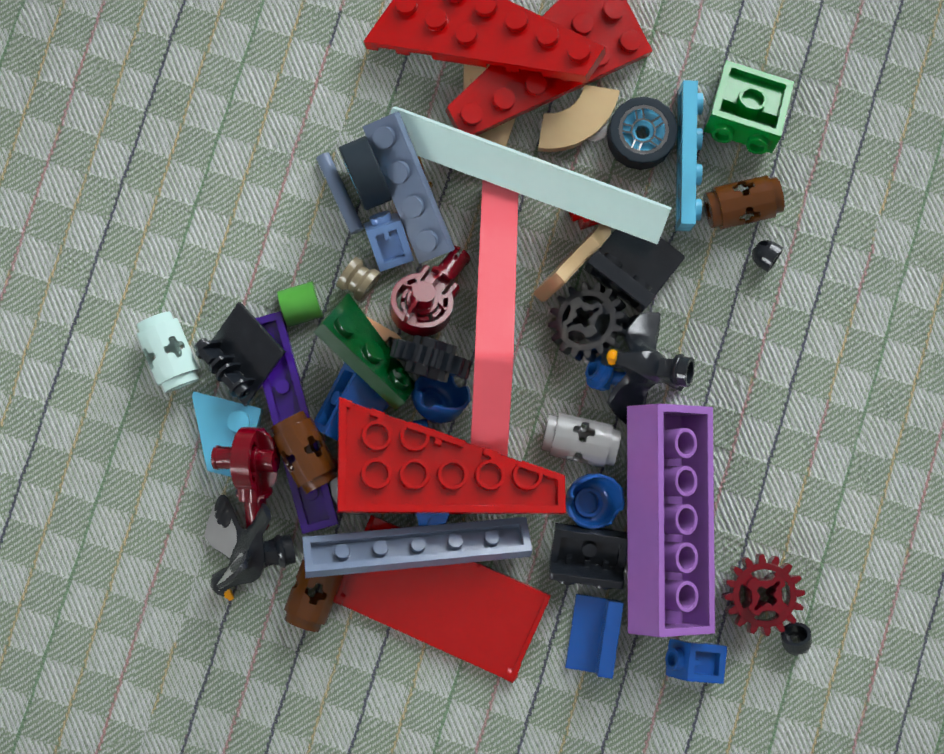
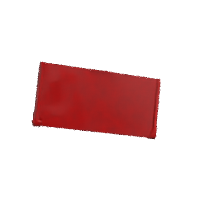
[333,515,551,683]

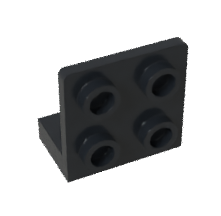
[584,229,685,314]

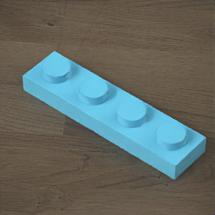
[675,80,704,231]

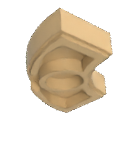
[538,85,620,152]
[533,223,611,302]

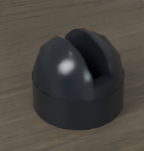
[752,240,784,272]
[781,622,812,656]

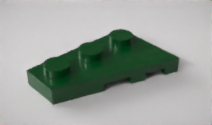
[314,292,415,411]

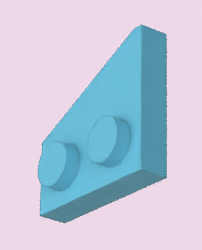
[192,391,264,477]

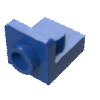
[665,639,727,684]

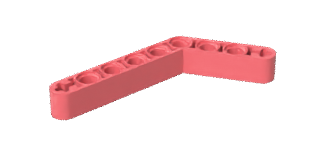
[471,180,518,456]

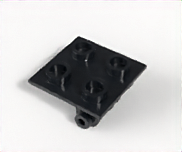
[194,302,286,406]

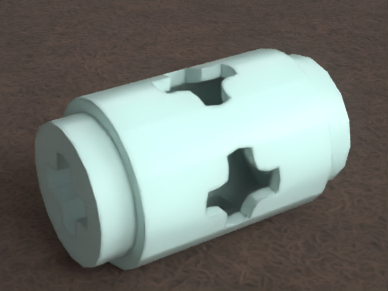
[136,311,199,393]

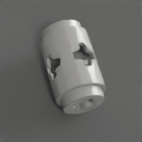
[541,413,622,468]

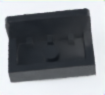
[549,522,628,590]

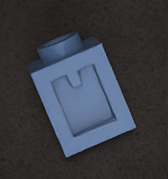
[363,211,414,272]

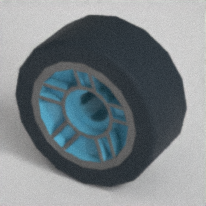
[607,96,678,170]
[339,136,392,210]

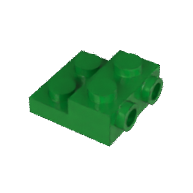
[703,60,794,154]

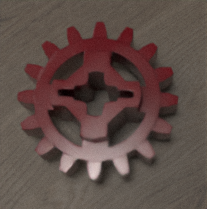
[721,554,805,636]

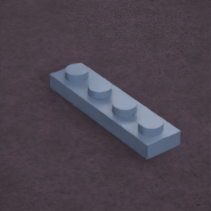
[363,112,455,264]

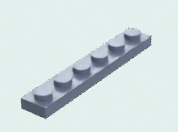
[302,517,532,578]

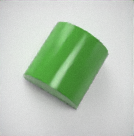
[277,281,324,327]

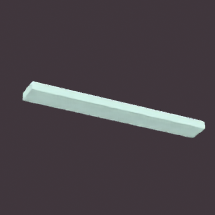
[390,106,672,244]

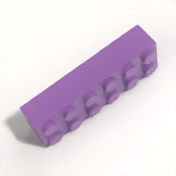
[627,404,715,637]

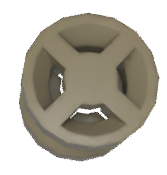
[336,257,381,303]

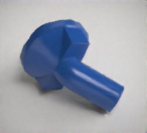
[585,355,626,391]

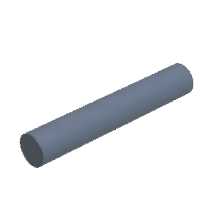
[316,152,364,234]

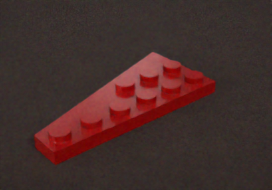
[363,0,606,83]
[445,0,653,136]
[337,397,566,514]

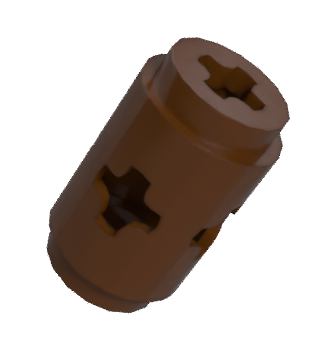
[703,175,785,230]
[271,411,338,494]
[284,556,344,632]

